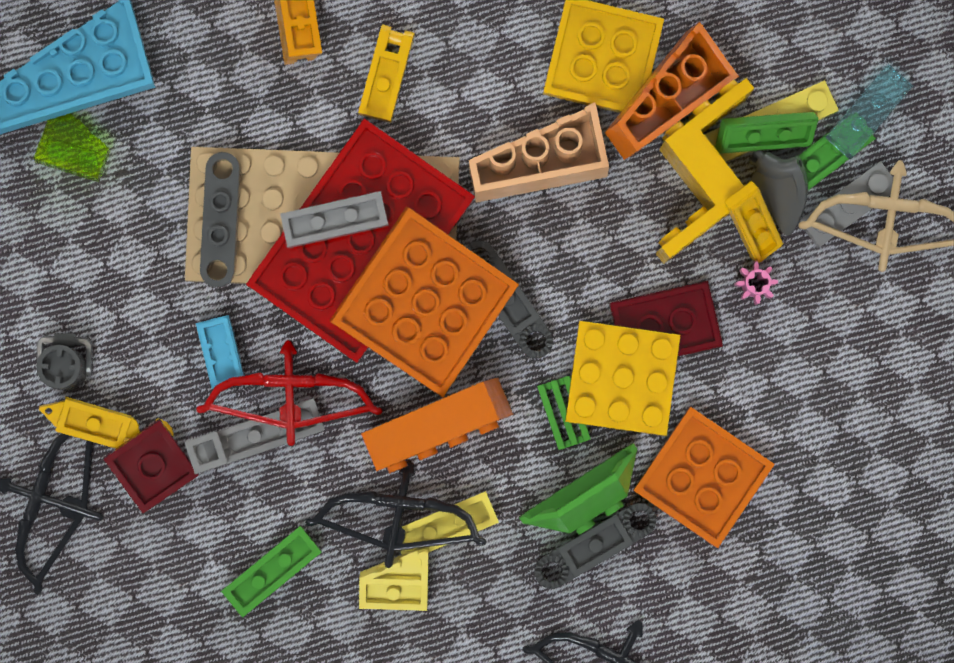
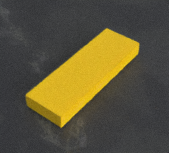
[724,181,783,263]

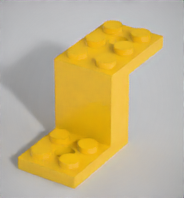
[656,78,755,264]

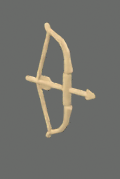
[798,160,954,272]

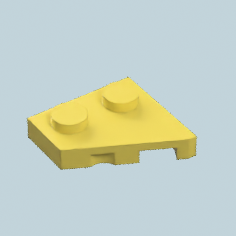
[359,547,429,611]

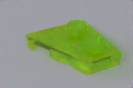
[33,113,110,182]

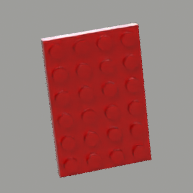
[246,118,475,364]

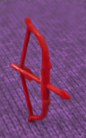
[196,340,383,446]

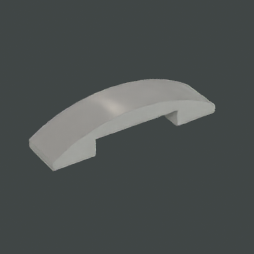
[184,398,325,474]

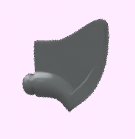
[749,150,808,236]

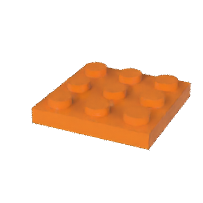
[633,407,775,548]

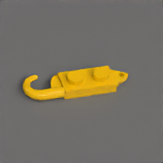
[39,396,174,449]

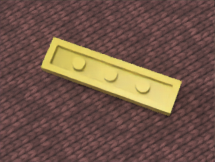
[704,80,839,162]

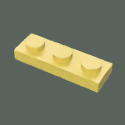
[400,491,499,554]

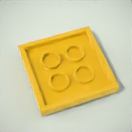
[543,0,664,113]
[565,321,680,436]

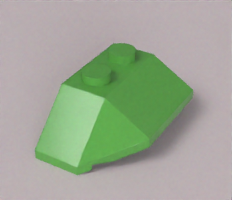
[519,443,637,535]

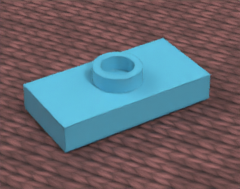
[196,315,245,389]

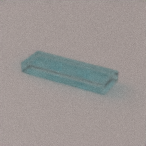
[825,64,913,159]

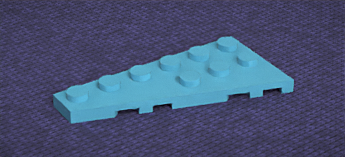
[0,0,155,134]

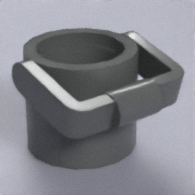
[36,333,93,391]

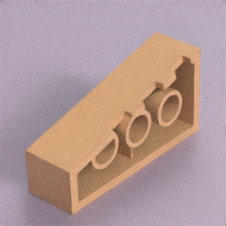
[469,103,609,203]

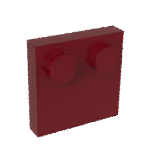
[103,418,199,513]

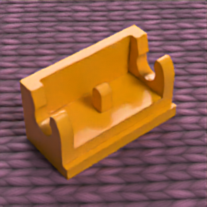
[274,0,322,65]

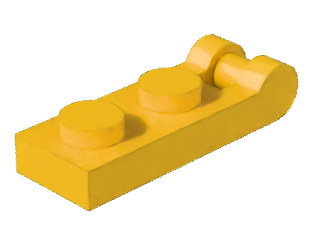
[358,24,415,123]

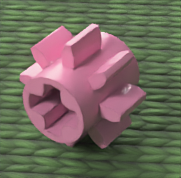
[734,262,778,305]

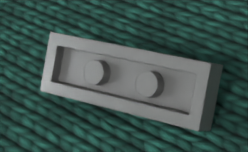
[799,161,893,248]
[280,191,389,248]

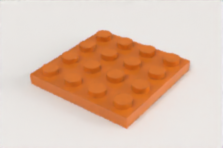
[330,207,519,397]

